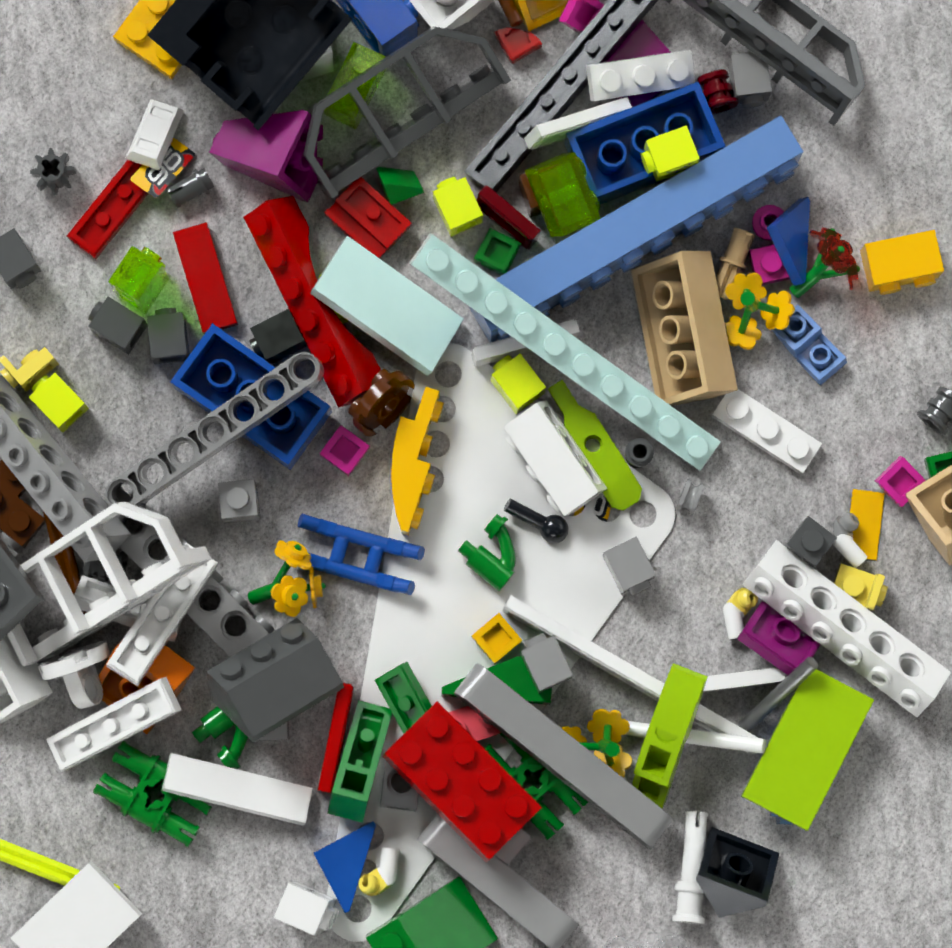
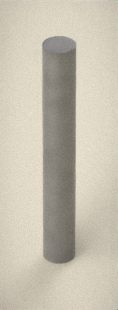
[738,657,818,732]

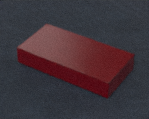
[476,185,541,249]

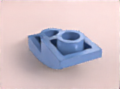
[772,304,847,386]

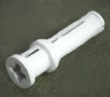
[672,811,709,924]

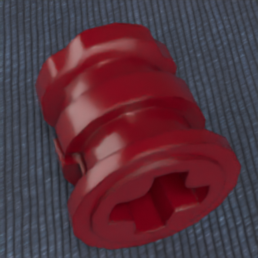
[697,69,739,114]

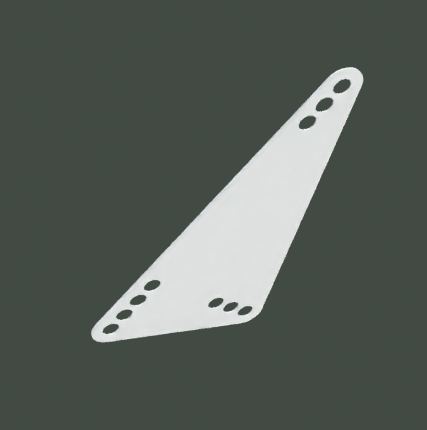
[327,343,675,942]

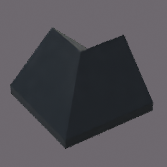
[696,827,780,918]

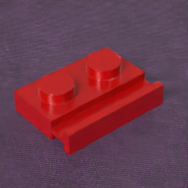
[324,177,412,259]

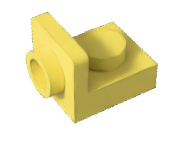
[0,347,59,392]
[833,563,888,611]

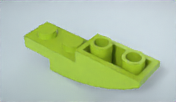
[632,663,708,809]

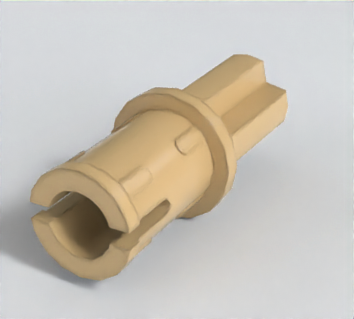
[716,228,755,300]

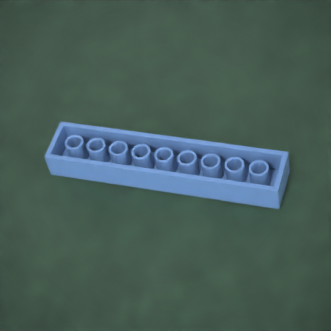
[469,115,804,343]

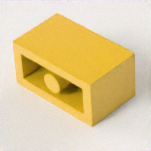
[860,230,944,295]

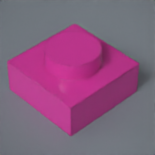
[559,0,604,34]
[748,245,790,285]
[319,425,370,476]
[875,456,926,507]

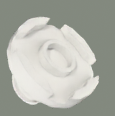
[38,641,111,709]

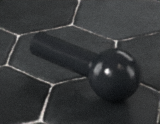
[504,498,569,543]

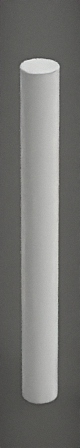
[625,721,766,754]

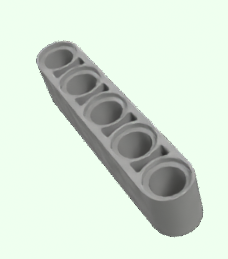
[417,814,579,948]

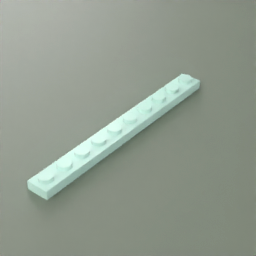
[409,233,721,471]

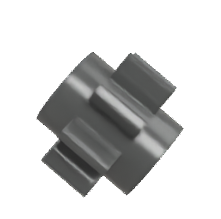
[30,148,76,195]

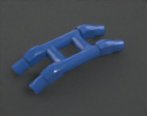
[297,513,425,595]

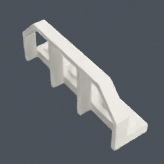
[7,502,212,666]

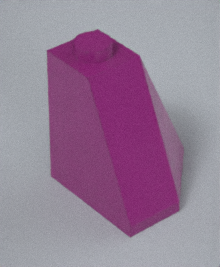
[209,110,323,203]

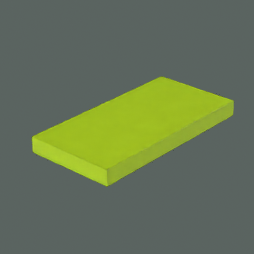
[741,669,874,831]

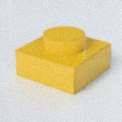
[471,613,522,665]

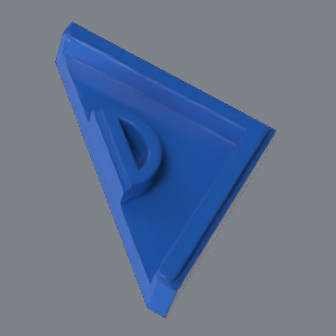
[767,197,810,286]
[314,821,376,913]

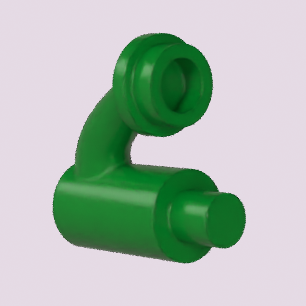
[458,514,516,591]
[192,706,248,769]

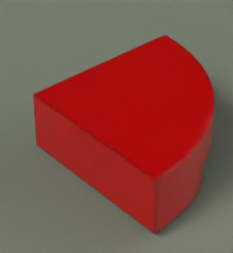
[494,27,542,64]

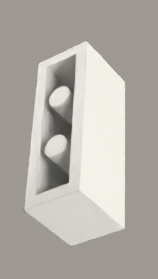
[503,400,608,516]

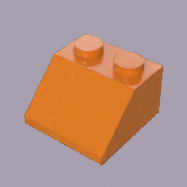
[98,639,195,735]

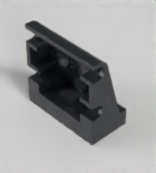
[148,0,353,131]

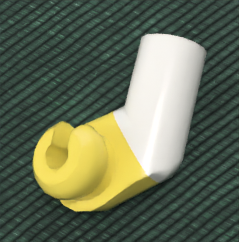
[723,588,758,640]
[358,847,400,896]

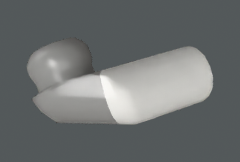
[833,512,868,568]

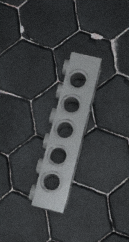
[0,376,131,562]
[104,487,275,657]

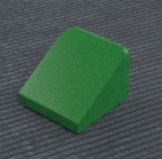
[376,167,424,205]

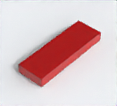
[67,160,148,259]
[173,222,238,334]
[318,683,354,793]

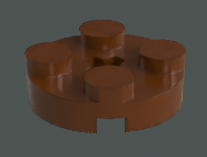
[348,369,415,437]

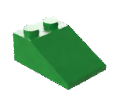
[366,876,498,948]

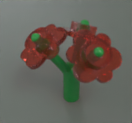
[789,227,860,299]

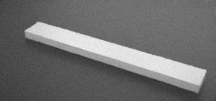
[502,595,758,756]

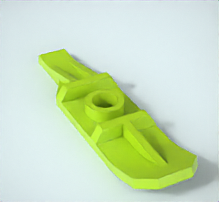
[547,379,642,511]

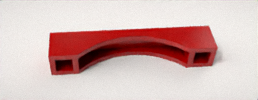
[243,196,381,408]

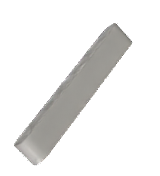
[106,352,324,507]
[454,663,673,850]

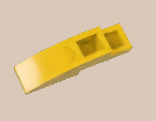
[391,387,444,536]

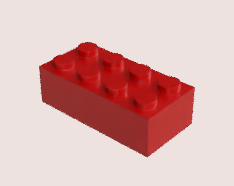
[383,701,542,863]

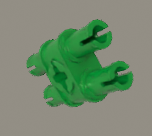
[484,733,588,840]
[93,741,212,847]

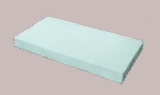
[310,236,464,376]

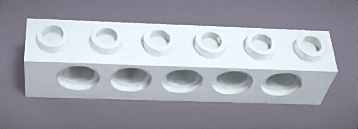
[742,540,951,717]

